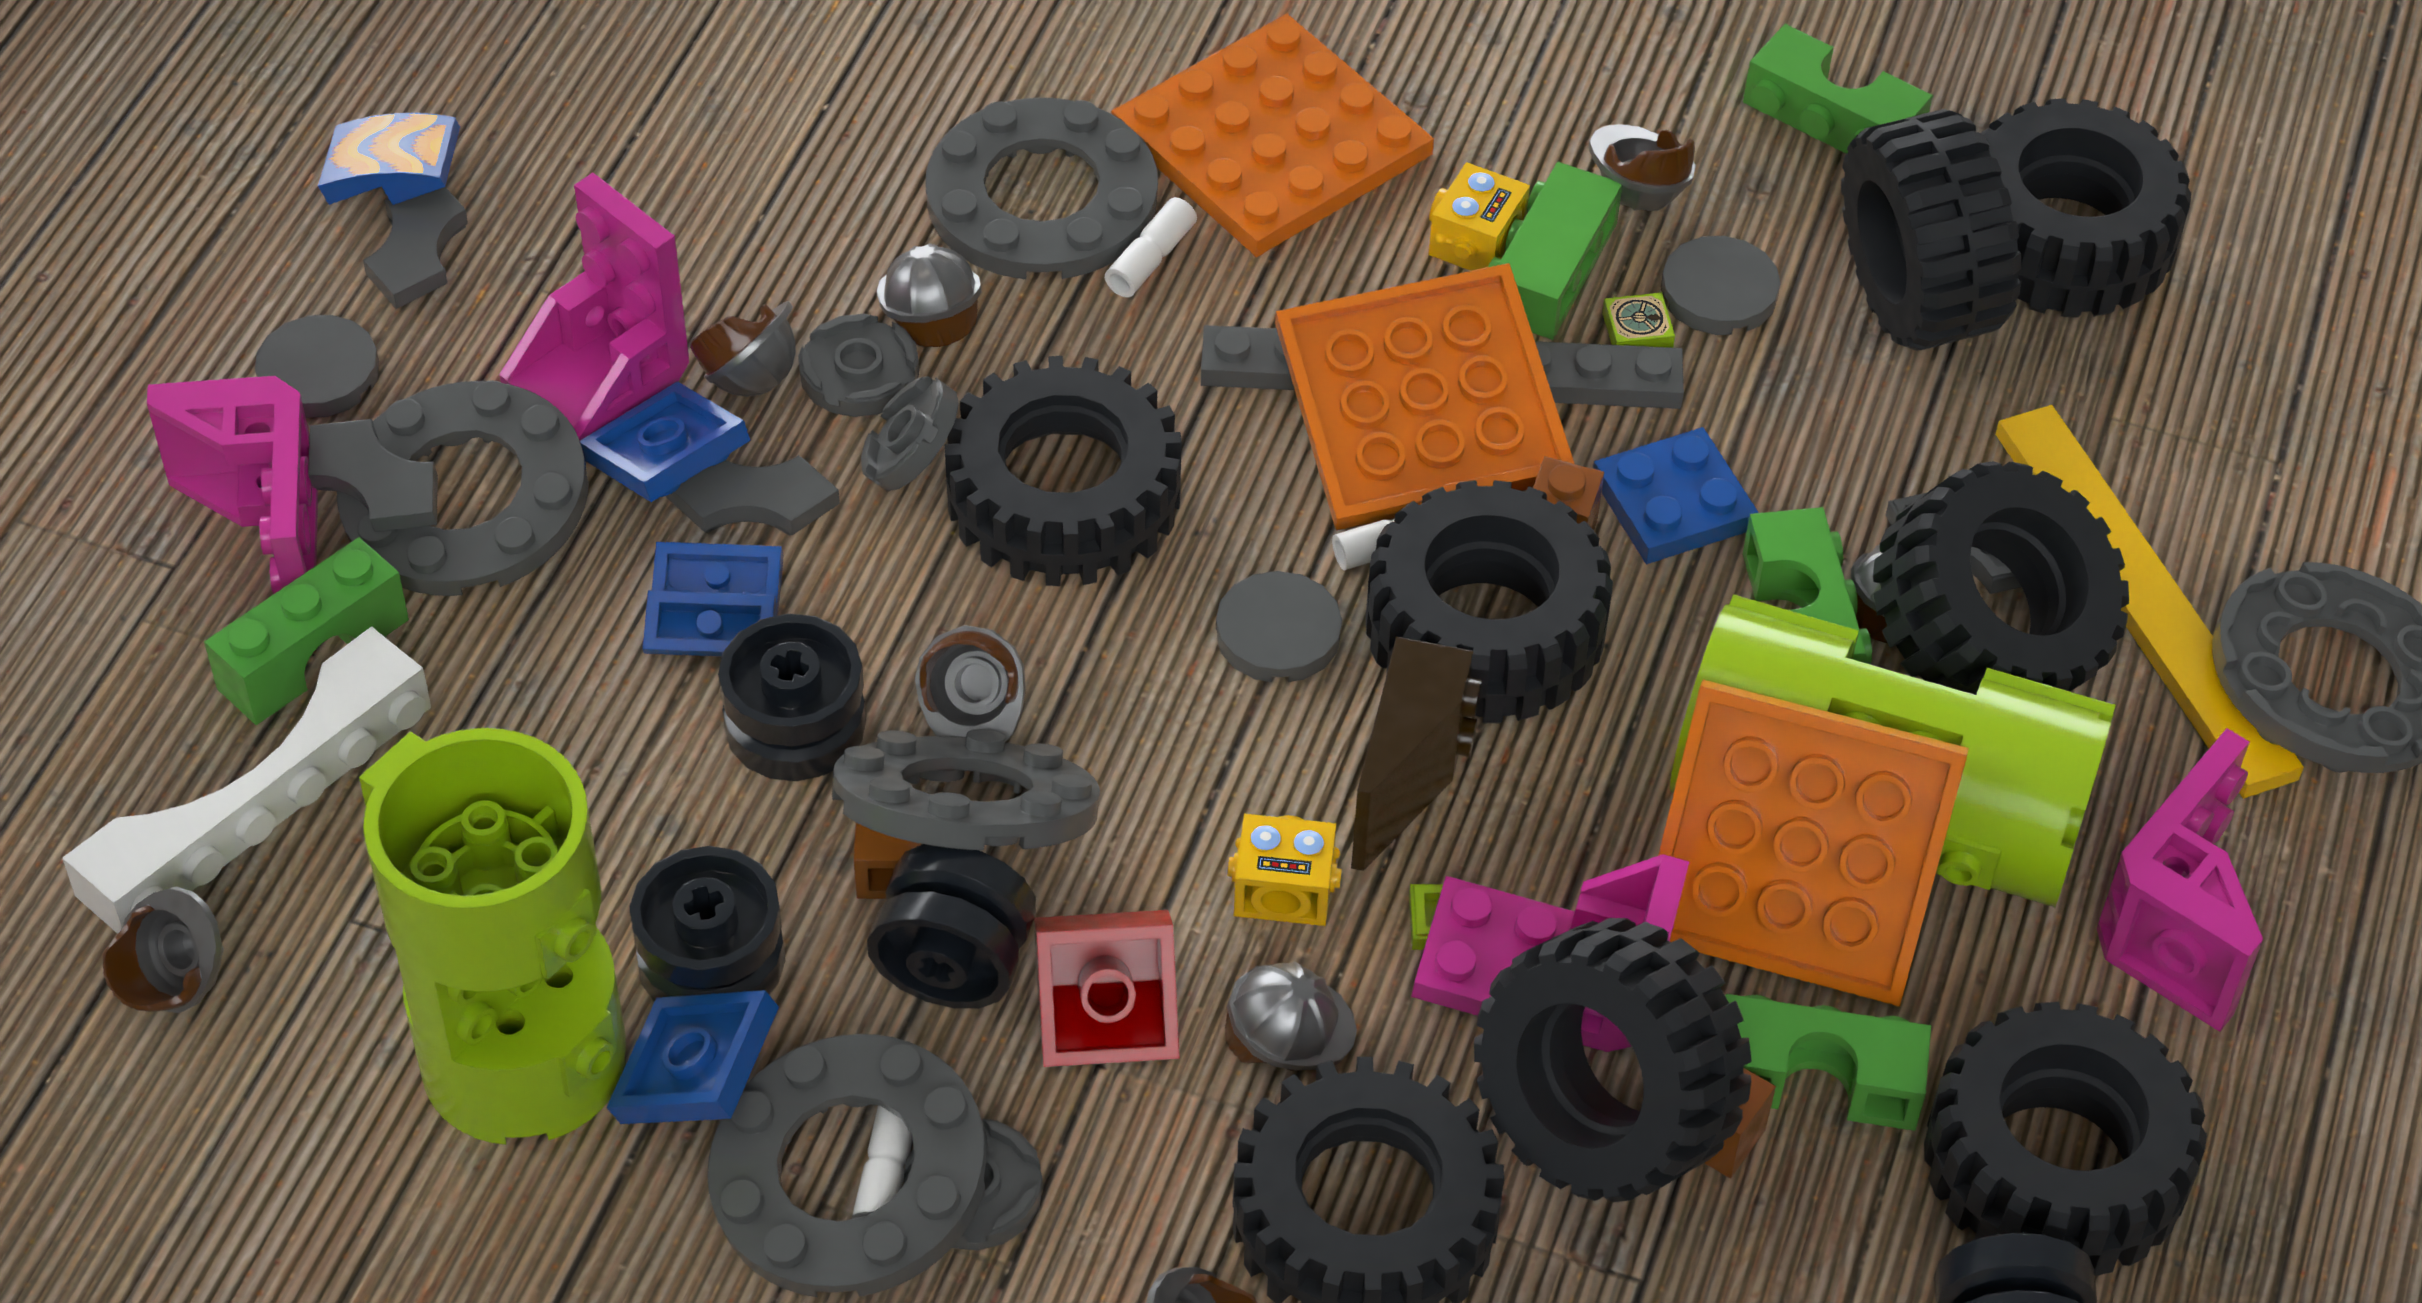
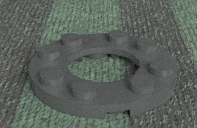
[925,98,1158,279]
[337,381,589,596]
[2212,562,2422,773]
[832,729,1100,850]
[708,1034,989,1297]

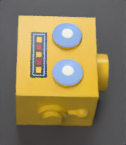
[1428,162,1530,271]
[1227,813,1342,926]

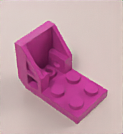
[499,173,689,440]
[147,376,318,594]
[2097,728,2263,1032]
[1411,854,1689,1052]

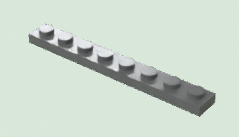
[1201,325,1684,409]

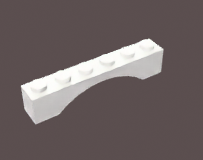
[62,626,431,934]

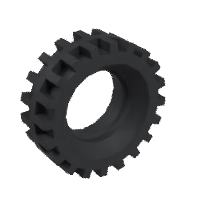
[944,356,1182,586]
[1232,1057,1504,1303]

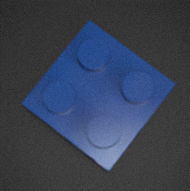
[580,381,751,502]
[1593,427,1759,565]
[606,990,779,1124]

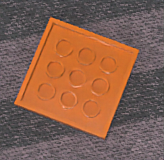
[1111,13,1434,257]
[1275,263,1575,531]
[1658,680,1969,1007]

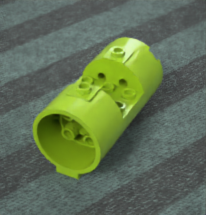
[1670,594,2116,908]
[359,728,626,1145]

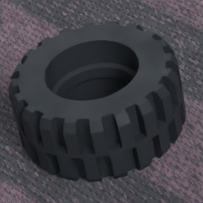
[1981,98,2191,318]
[1841,109,2022,350]
[1873,461,2129,695]
[1365,480,1613,723]
[1474,918,1752,1202]
[1924,1002,2207,1276]

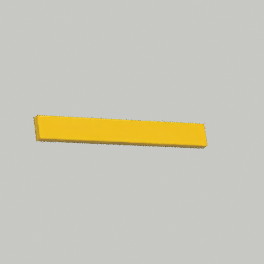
[1995,405,2304,799]

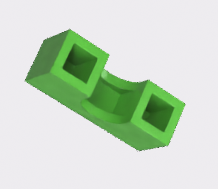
[1743,24,1933,154]
[1742,507,1872,665]
[204,537,409,725]
[1725,994,1931,1131]

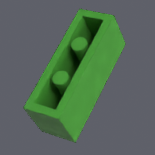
[1488,161,1622,340]

